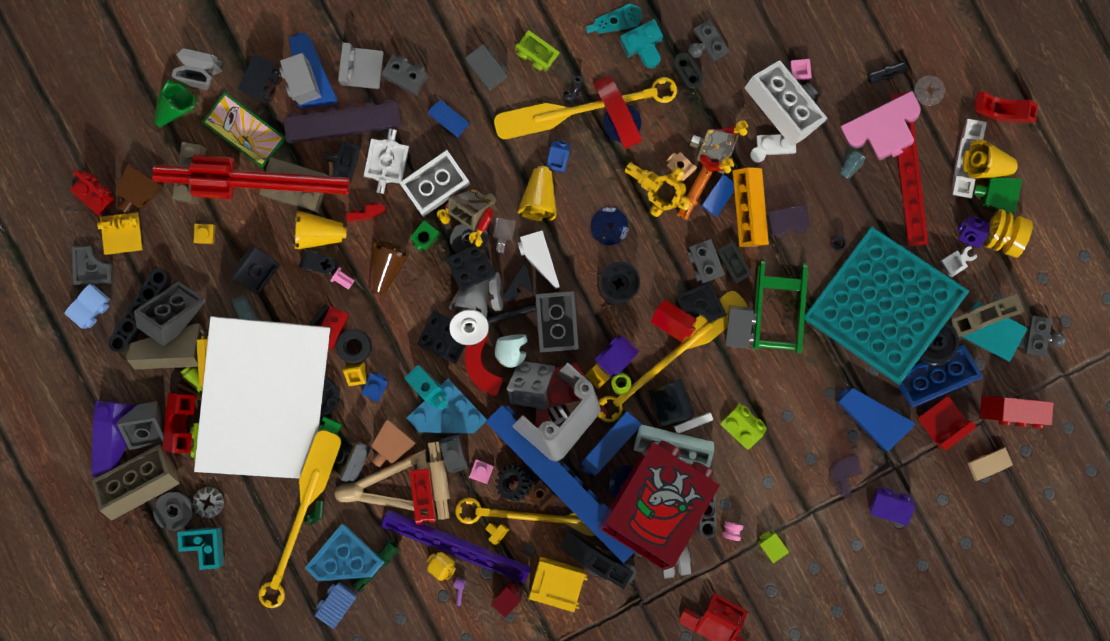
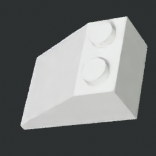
[518,231,559,289]

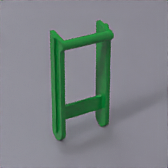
[752,259,808,354]

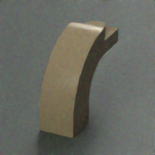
[952,294,1024,337]

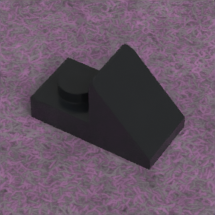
[503,265,533,302]

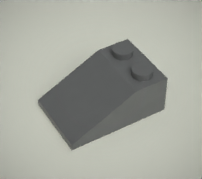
[134,281,206,346]

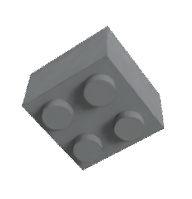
[279,53,321,105]

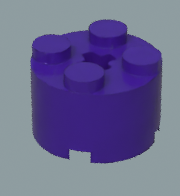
[595,335,640,379]

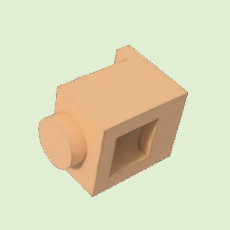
[666,152,697,182]

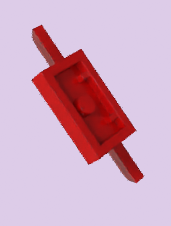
[679,593,748,641]

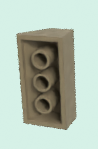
[92,444,180,521]

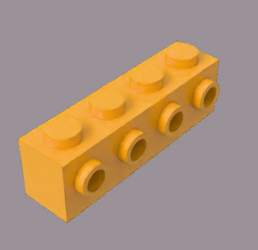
[733,168,769,247]

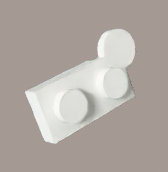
[750,134,796,163]

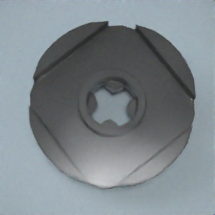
[153,492,194,531]

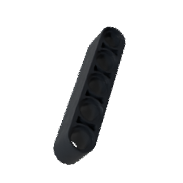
[108,269,172,352]

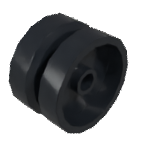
[919,323,959,367]

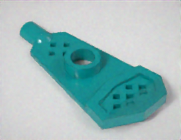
[585,3,643,34]

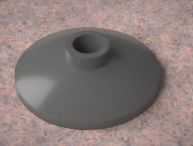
[450,223,488,253]

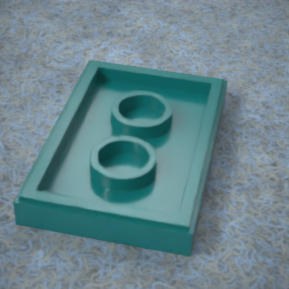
[961,301,1028,362]

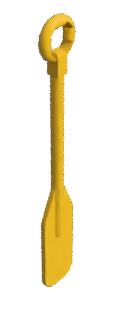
[494,77,677,139]
[598,291,747,423]
[258,430,341,608]
[455,497,596,536]

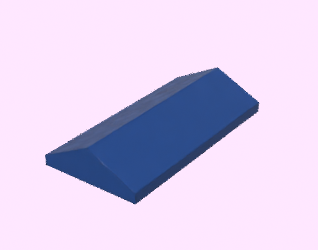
[898,345,983,408]

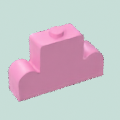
[841,91,921,160]

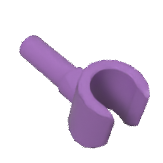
[453,577,466,606]

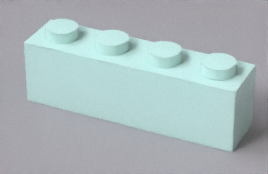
[634,425,714,468]

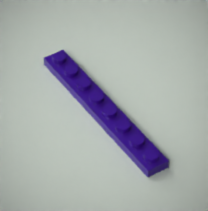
[382,510,531,584]

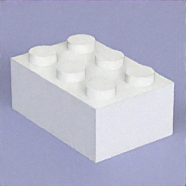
[400,150,470,217]

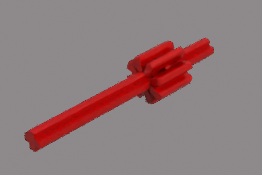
[152,155,350,199]

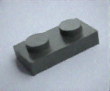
[716,241,752,284]

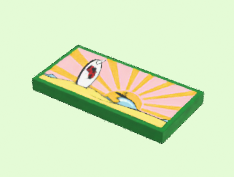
[202,92,287,169]

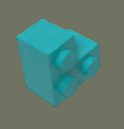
[177,527,224,570]

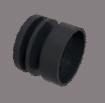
[597,262,640,305]

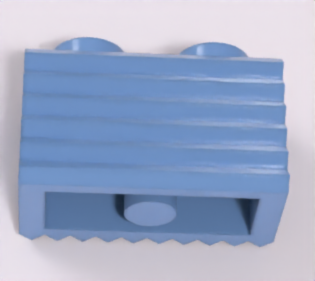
[315,582,358,629]

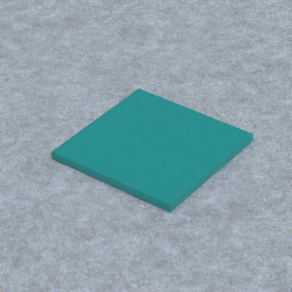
[804,226,969,385]

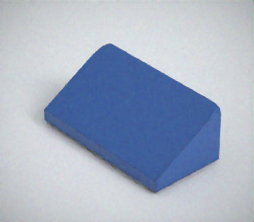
[427,100,470,138]
[701,174,734,217]

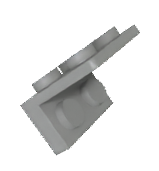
[338,43,384,89]
[507,361,555,410]

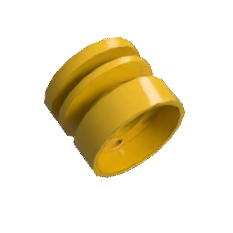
[983,209,1033,258]

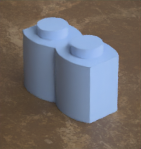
[64,284,111,329]

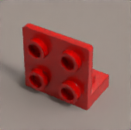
[70,169,115,216]
[917,396,977,450]

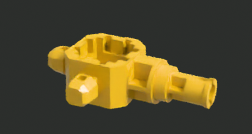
[625,162,692,217]

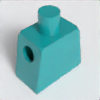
[404,365,448,409]

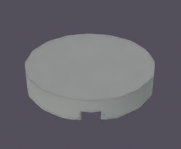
[489,272,503,311]

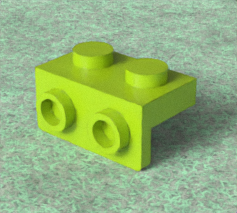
[515,30,560,72]
[720,403,767,450]

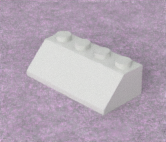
[745,60,828,146]

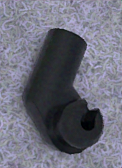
[563,76,582,103]

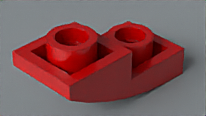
[346,202,387,223]

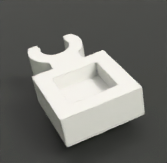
[940,246,977,277]

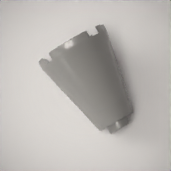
[449,279,489,317]

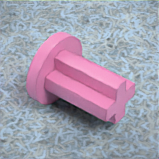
[330,267,355,290]

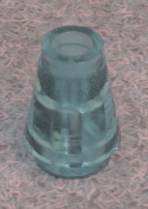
[840,150,866,179]

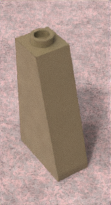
[126,323,207,369]

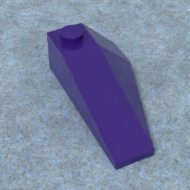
[91,401,137,477]

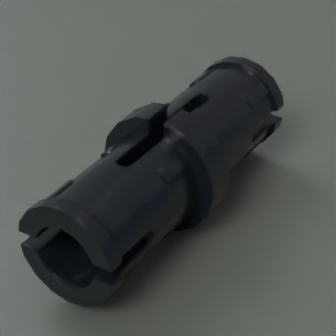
[867,61,908,84]

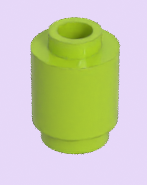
[612,373,631,395]

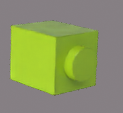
[757,531,789,564]

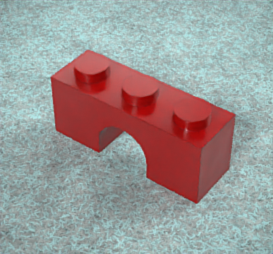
[162,393,196,453]

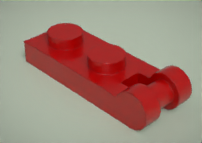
[409,468,436,525]

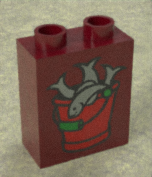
[597,441,720,570]

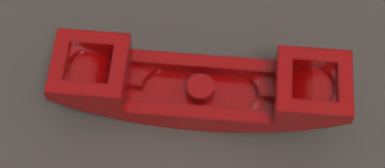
[593,75,642,149]

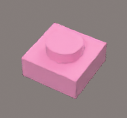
[790,59,812,81]
[469,459,494,484]

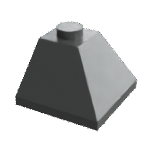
[117,401,165,450]

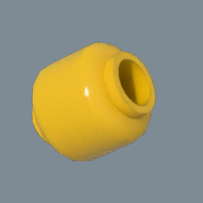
[427,552,456,581]

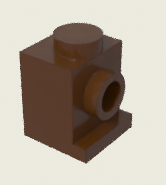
[527,479,556,511]

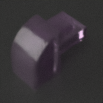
[828,454,862,498]

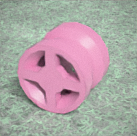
[722,521,743,541]

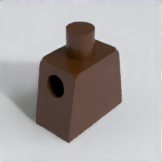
[116,164,164,214]

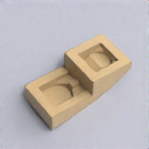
[968,447,1013,481]

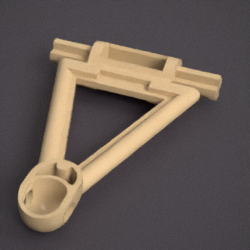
[334,441,450,520]

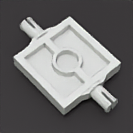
[364,129,409,194]

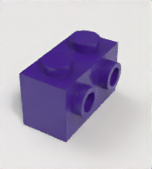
[869,487,915,526]

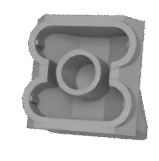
[172,48,223,90]

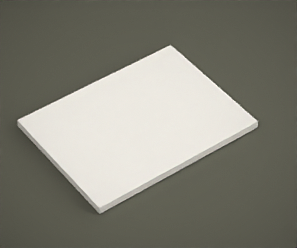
[194,316,330,478]

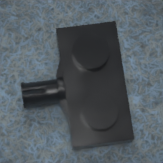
[323,141,361,184]

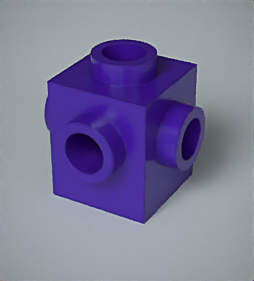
[957,215,990,248]

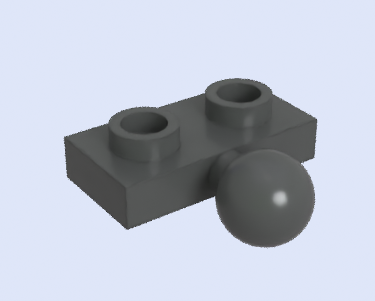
[688,19,730,63]
[1025,316,1066,357]

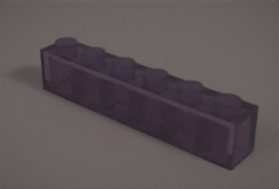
[283,100,402,144]

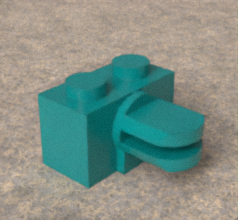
[619,19,663,68]

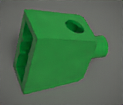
[973,177,1022,215]

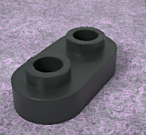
[673,53,703,89]

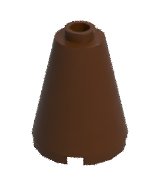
[368,240,410,295]

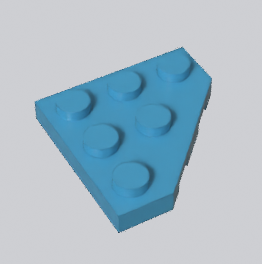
[406,379,488,433]
[305,524,384,581]

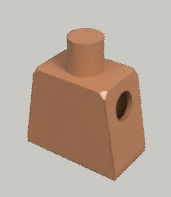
[371,419,417,467]

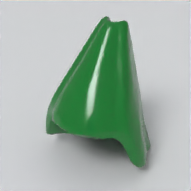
[154,80,199,128]

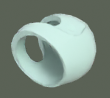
[495,334,528,368]

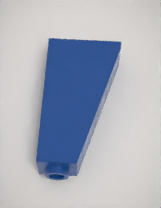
[289,33,339,109]
[836,388,916,452]
[580,410,642,476]

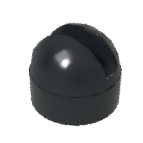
[830,235,847,251]

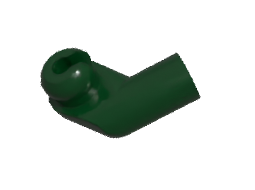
[303,499,325,525]

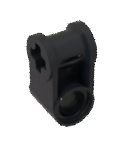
[299,249,338,274]

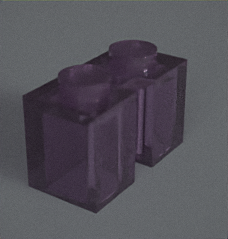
[766,204,811,239]

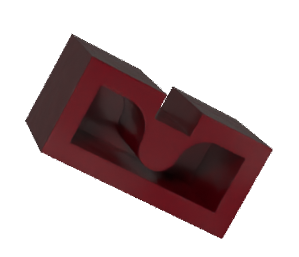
[491,582,522,618]

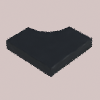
[675,281,727,324]

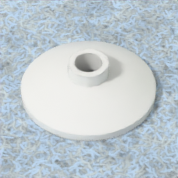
[450,310,488,345]

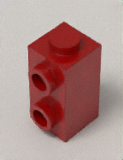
[650,300,697,342]
[322,306,350,351]

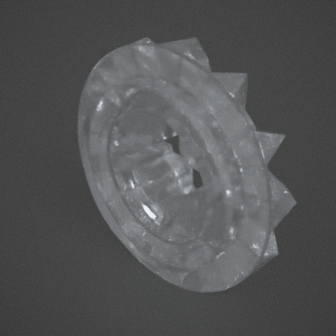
[914,75,946,106]

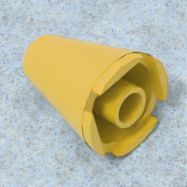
[963,140,1018,178]
[518,166,556,221]
[295,211,346,249]

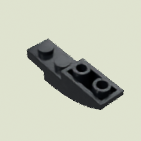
[559,531,634,589]

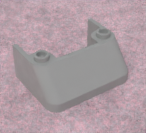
[512,363,601,461]

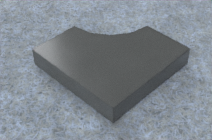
[72,246,113,285]

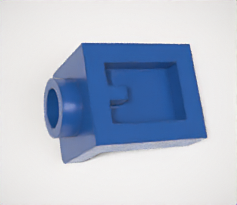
[546,140,571,172]
[361,371,389,402]

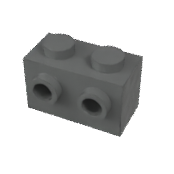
[465,44,507,92]
[381,55,428,96]
[686,239,725,284]
[725,305,757,349]

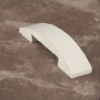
[952,119,987,198]

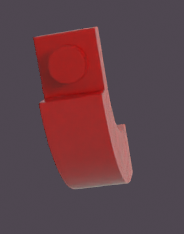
[974,91,1038,123]
[465,331,504,397]

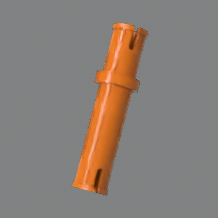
[676,166,713,220]

